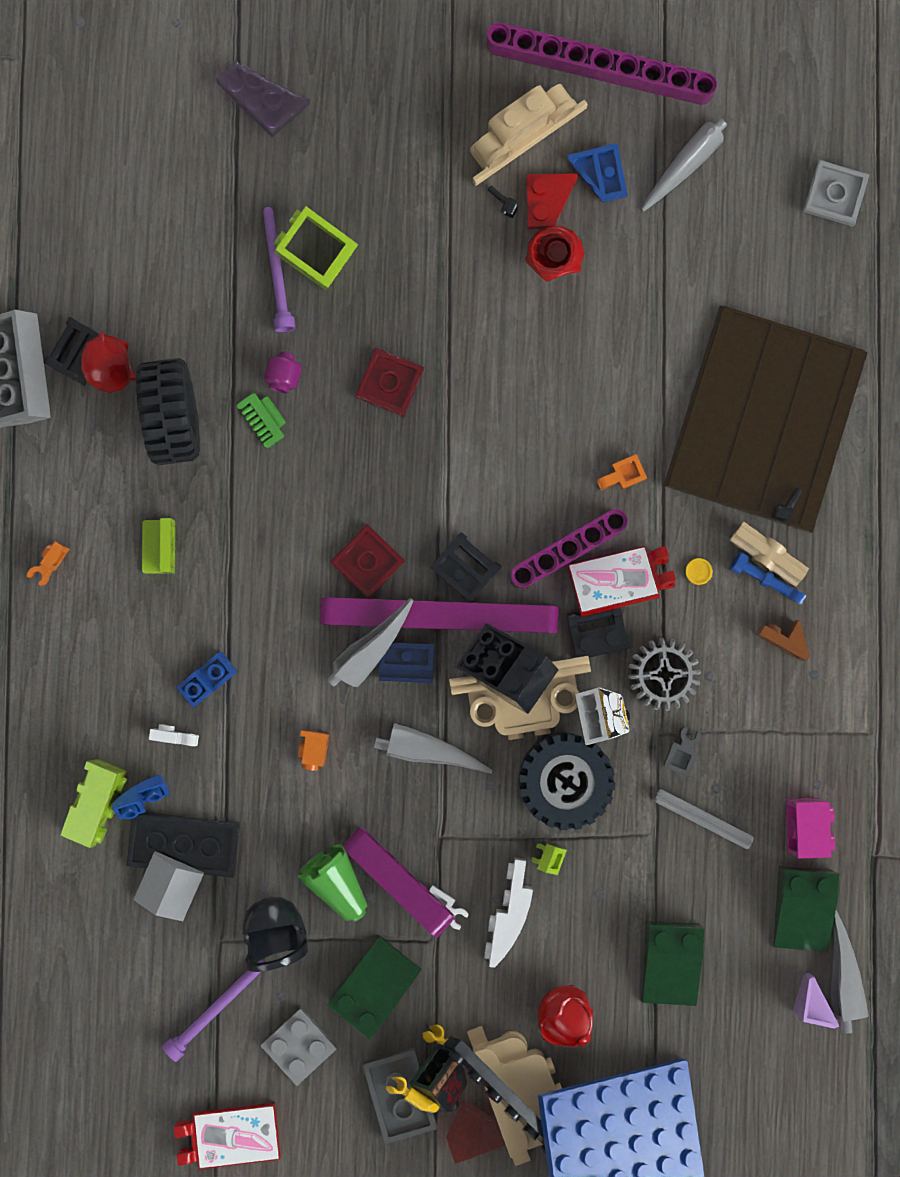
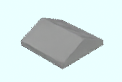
[133,851,204,921]

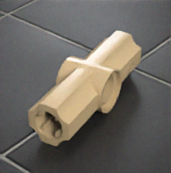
[729,522,809,587]

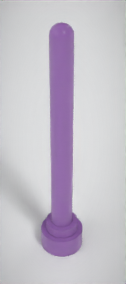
[263,207,296,332]
[162,960,264,1062]

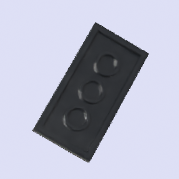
[126,813,240,878]

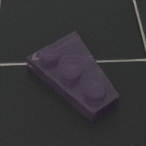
[217,62,310,137]

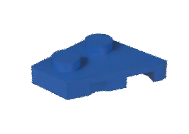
[568,143,628,203]

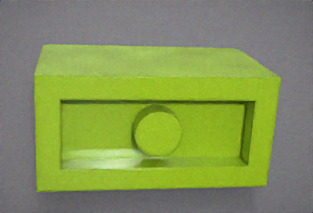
[142,518,175,574]

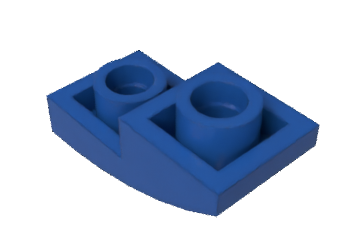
[176,651,238,708]
[112,774,170,820]

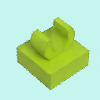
[531,843,567,875]

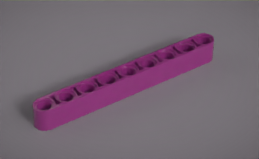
[487,23,717,105]
[320,598,559,633]

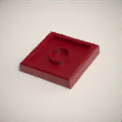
[355,347,424,417]
[330,524,405,599]

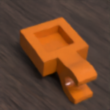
[596,454,647,491]
[27,541,70,586]

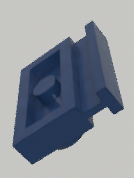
[379,642,434,683]

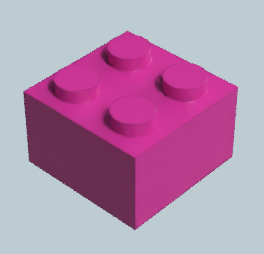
[786,798,835,858]

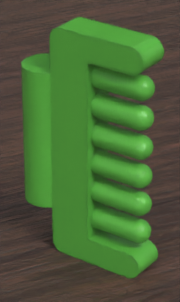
[237,393,286,448]

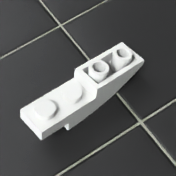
[484,857,533,968]

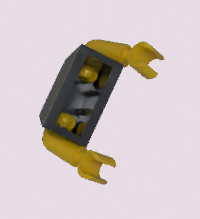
[386,1025,467,1113]

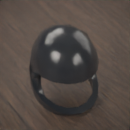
[242,897,308,972]

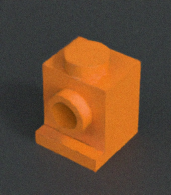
[298,730,330,771]

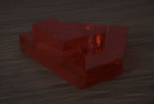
[446,1101,506,1164]

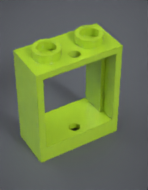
[273,206,358,291]

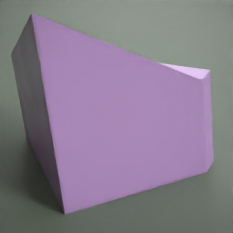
[792,972,839,1029]

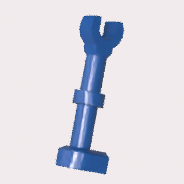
[728,551,807,605]

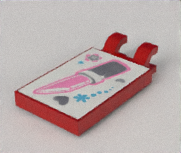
[568,546,676,617]
[174,1102,281,1169]

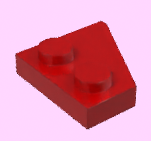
[526,174,578,229]

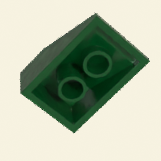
[773,866,839,952]
[642,921,704,1006]
[327,936,422,1040]

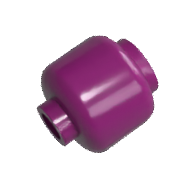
[264,352,302,394]

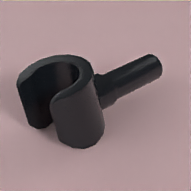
[488,185,518,218]
[774,488,802,522]

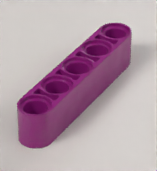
[510,509,628,589]
[343,827,456,938]

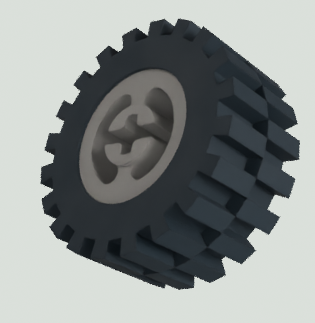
[518,733,615,831]

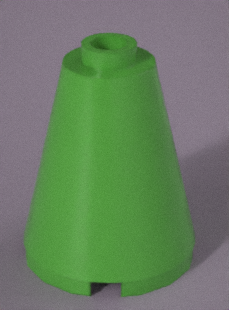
[297,844,367,922]

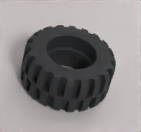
[135,358,200,465]

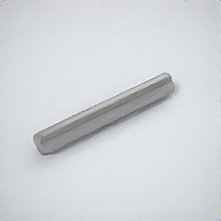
[654,789,754,849]

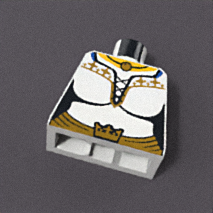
[575,688,630,745]

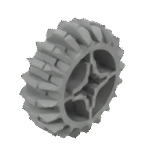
[628,638,701,711]

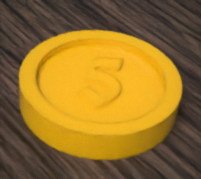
[685,558,713,585]

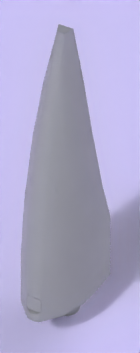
[641,118,727,211]
[327,598,413,687]
[374,723,493,774]
[830,910,868,1034]

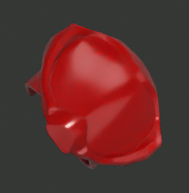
[525,225,585,282]
[81,332,136,393]
[537,984,593,1047]

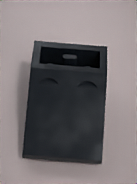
[456,623,559,714]

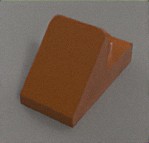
[755,620,810,661]

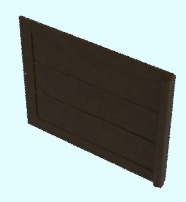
[663,306,868,533]

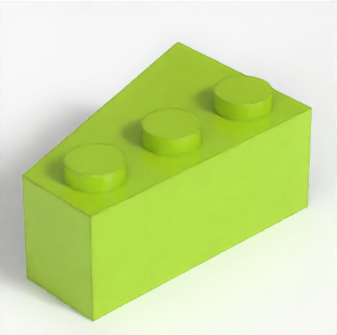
[60,759,128,848]

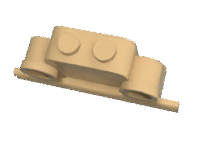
[470,84,588,186]
[449,656,591,740]
[467,1026,562,1166]

